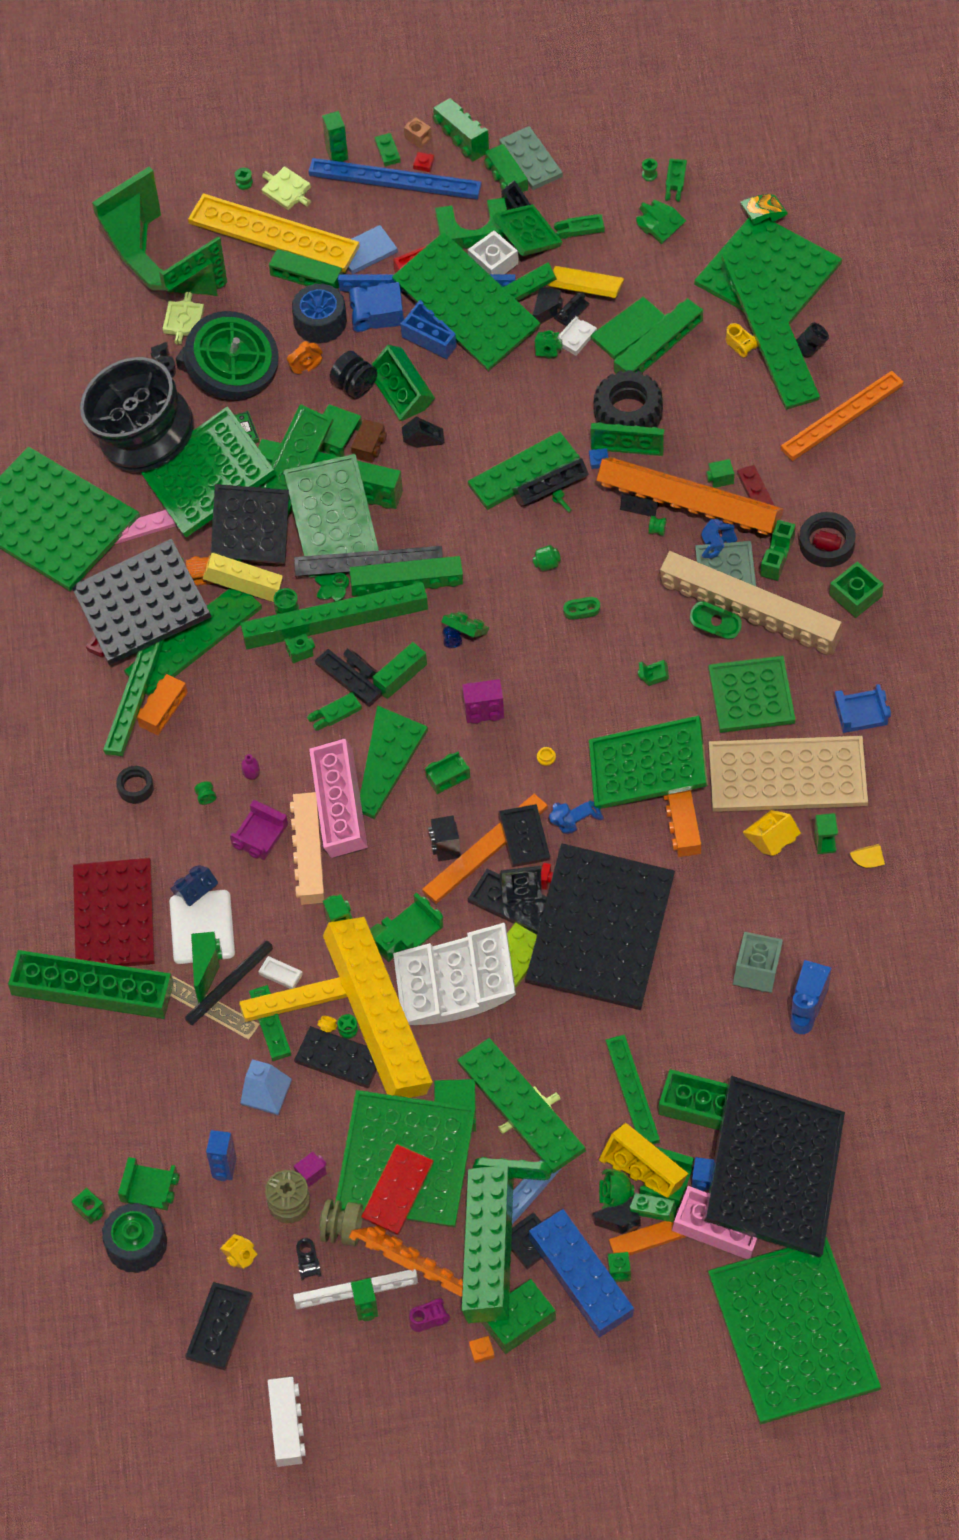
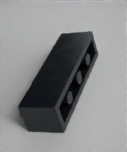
[512,458,589,505]

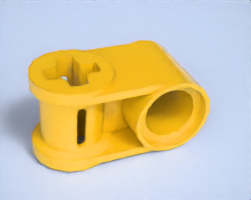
[726,323,758,358]

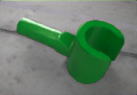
[552,489,572,513]

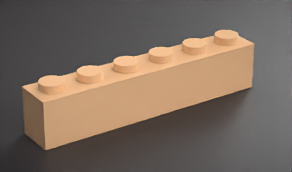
[290,792,325,905]

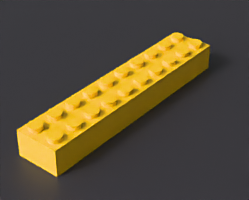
[323,917,433,1098]

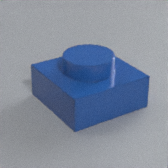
[589,448,608,469]

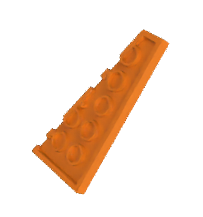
[348,1226,463,1297]

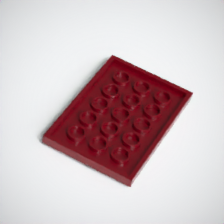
[73,858,155,966]

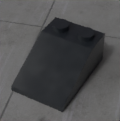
[500,866,542,903]

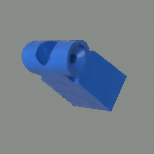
[349,282,404,332]
[790,960,831,1034]

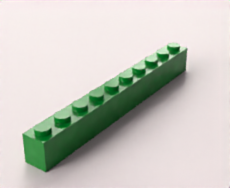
[240,582,428,650]

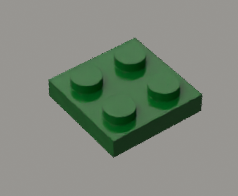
[441,611,489,637]

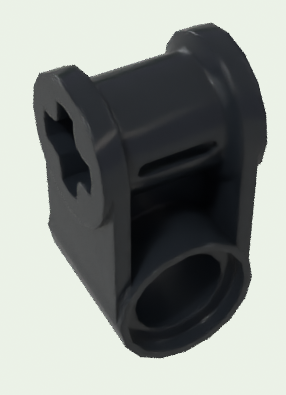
[296,1238,322,1281]

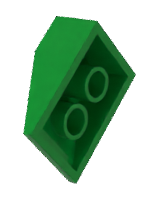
[191,931,223,1004]

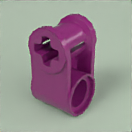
[409,1299,451,1332]

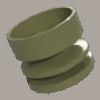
[265,1170,311,1223]
[319,1199,363,1247]

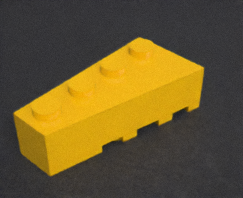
[599,1123,688,1198]

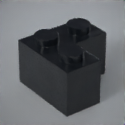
[428,815,461,862]

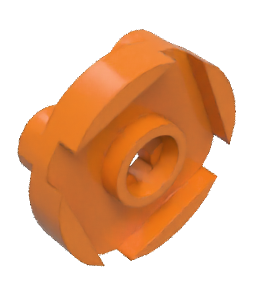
[287,341,323,374]

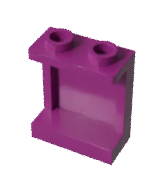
[230,800,288,860]

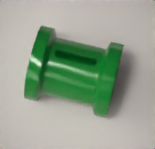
[642,158,658,182]

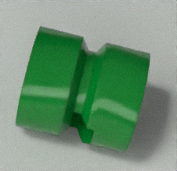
[273,588,299,615]

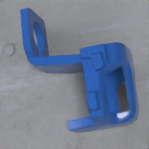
[701,519,737,558]
[549,800,604,834]

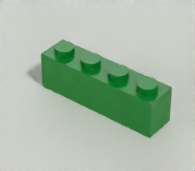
[269,249,343,289]

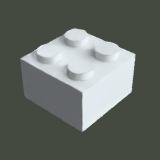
[468,231,518,274]

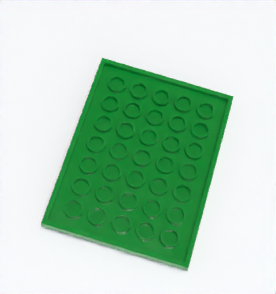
[0,446,140,591]
[708,1237,881,1425]

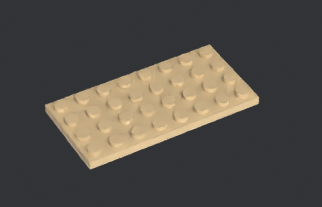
[709,736,868,812]

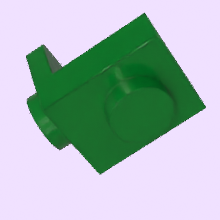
[638,660,669,686]

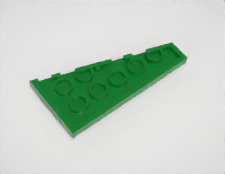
[360,705,428,820]

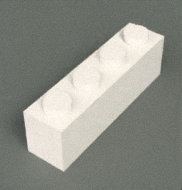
[268,1377,306,1467]

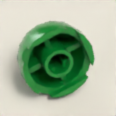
[599,1169,634,1209]

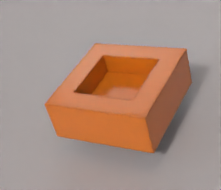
[469,1336,495,1363]

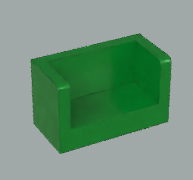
[814,813,838,854]

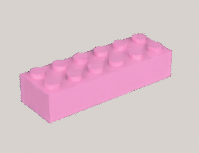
[309,739,368,858]

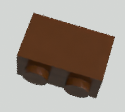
[351,419,387,463]

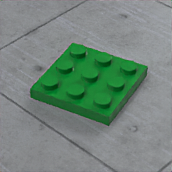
[493,204,562,256]

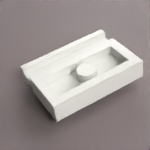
[559,316,597,355]

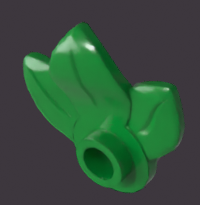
[315,572,349,602]

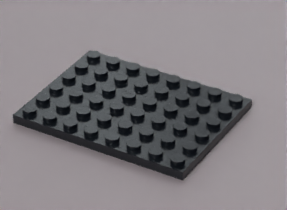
[525,843,675,1010]
[704,1076,845,1257]

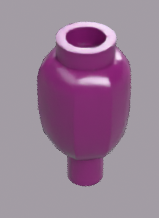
[241,754,260,780]

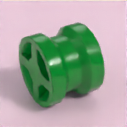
[235,167,253,190]
[649,516,667,536]
[194,781,217,805]
[337,1014,358,1039]

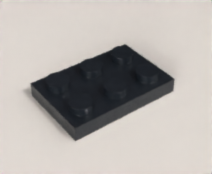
[498,804,550,867]

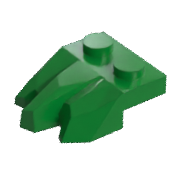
[636,200,686,245]

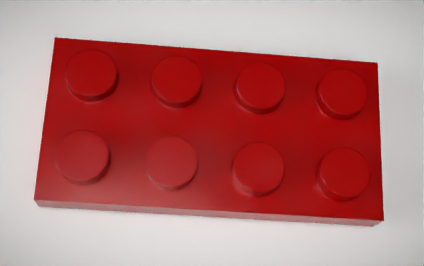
[361,1144,434,1235]

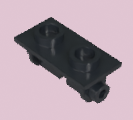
[554,292,590,326]
[620,493,659,517]

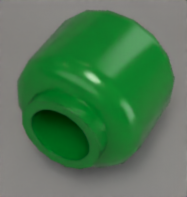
[532,545,561,572]

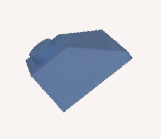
[240,1059,292,1115]

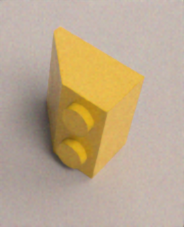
[743,810,801,855]

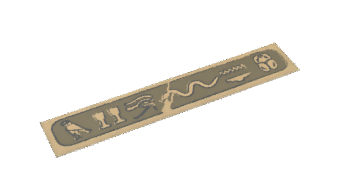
[171,975,260,1039]

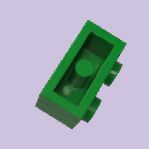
[323,894,352,923]

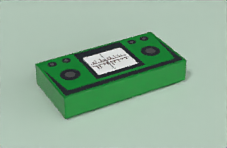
[234,411,259,443]

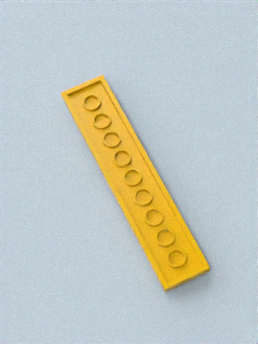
[188,193,360,272]

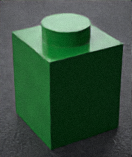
[706,459,735,488]

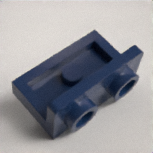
[170,865,218,906]

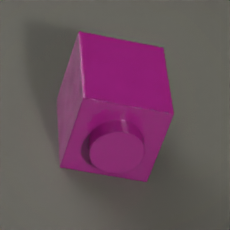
[294,1151,327,1188]

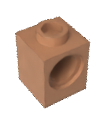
[404,117,432,149]

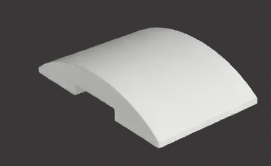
[393,923,516,1025]

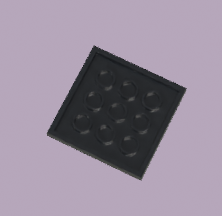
[210,484,289,564]

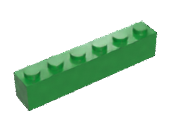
[614,298,703,374]
[349,556,463,596]

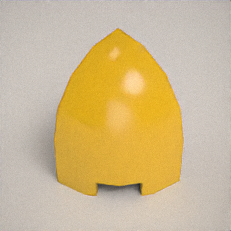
[850,844,885,868]

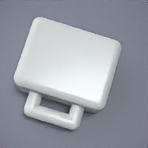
[169,890,235,964]

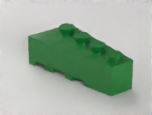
[433,98,489,162]

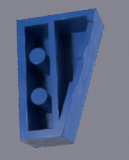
[401,300,456,359]

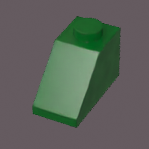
[370,924,403,962]

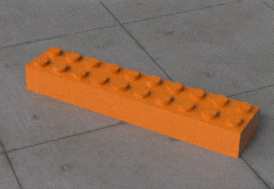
[596,457,784,535]

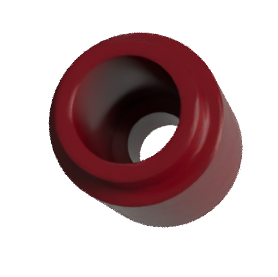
[813,531,842,552]

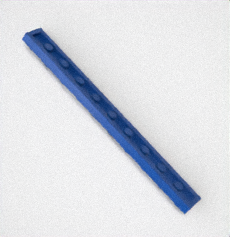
[309,158,482,199]
[338,274,516,292]

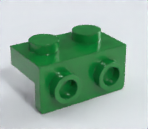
[630,1193,677,1222]

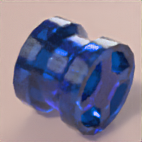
[442,626,462,648]

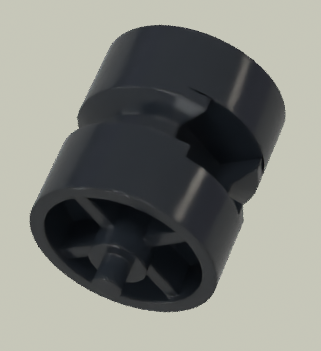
[796,322,829,357]

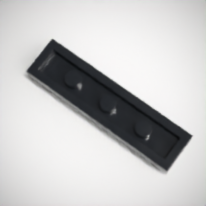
[315,649,382,707]

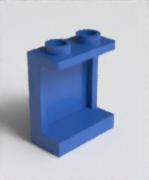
[834,684,891,733]

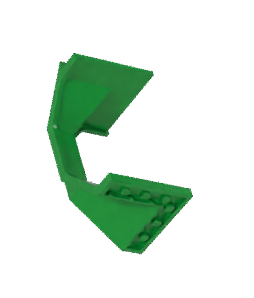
[92,167,228,296]

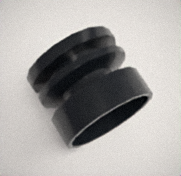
[330,351,378,399]

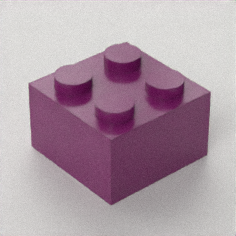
[462,679,504,723]

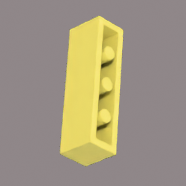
[203,553,283,602]

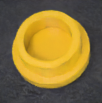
[537,747,556,766]
[317,1016,337,1032]

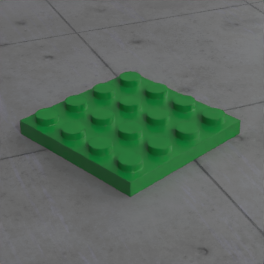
[708,656,796,733]

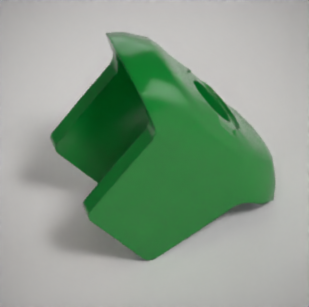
[690,601,742,639]

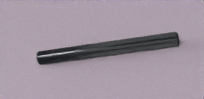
[185,940,273,1025]

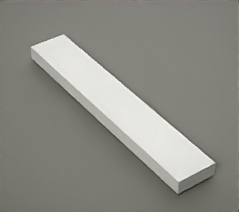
[293,1269,418,1309]

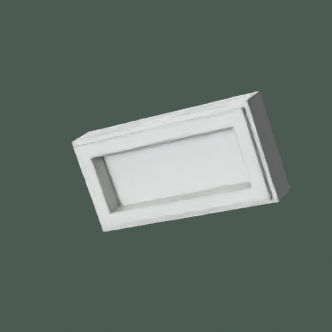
[258,956,303,989]

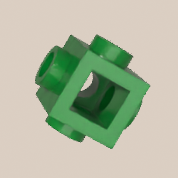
[535,331,563,358]

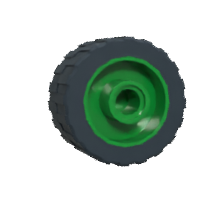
[102,1203,167,1273]

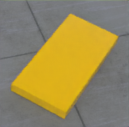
[547,266,624,298]

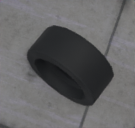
[116,765,154,804]

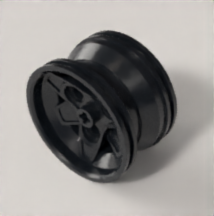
[80,357,194,472]

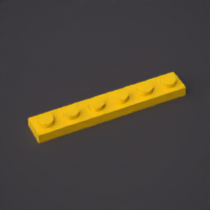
[239,977,347,1022]

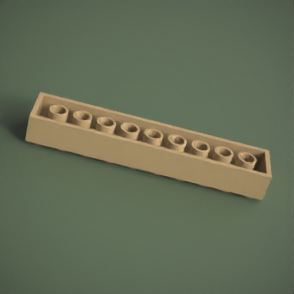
[660,551,842,655]

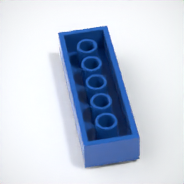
[529,1209,634,1338]

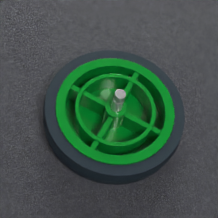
[184,311,279,400]

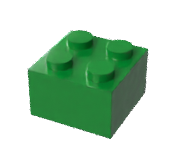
[830,562,884,618]

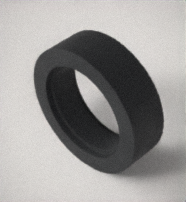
[799,512,856,567]

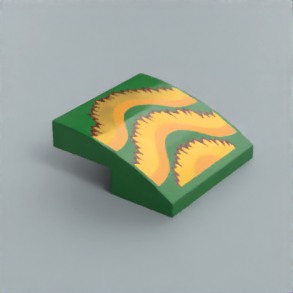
[740,194,788,225]

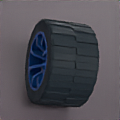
[292,284,347,343]

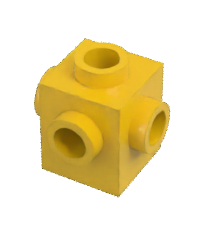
[220,1234,257,1269]

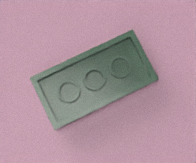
[499,126,563,191]

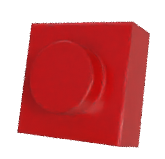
[413,152,435,172]
[541,862,554,890]

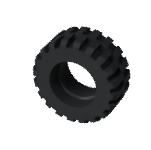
[594,370,663,428]

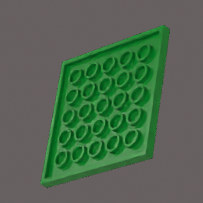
[694,218,842,325]
[141,406,276,537]
[334,1090,476,1228]

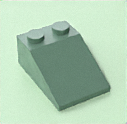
[733,932,783,993]

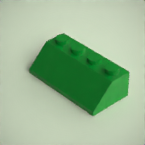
[372,345,435,421]

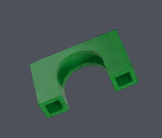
[435,198,510,249]

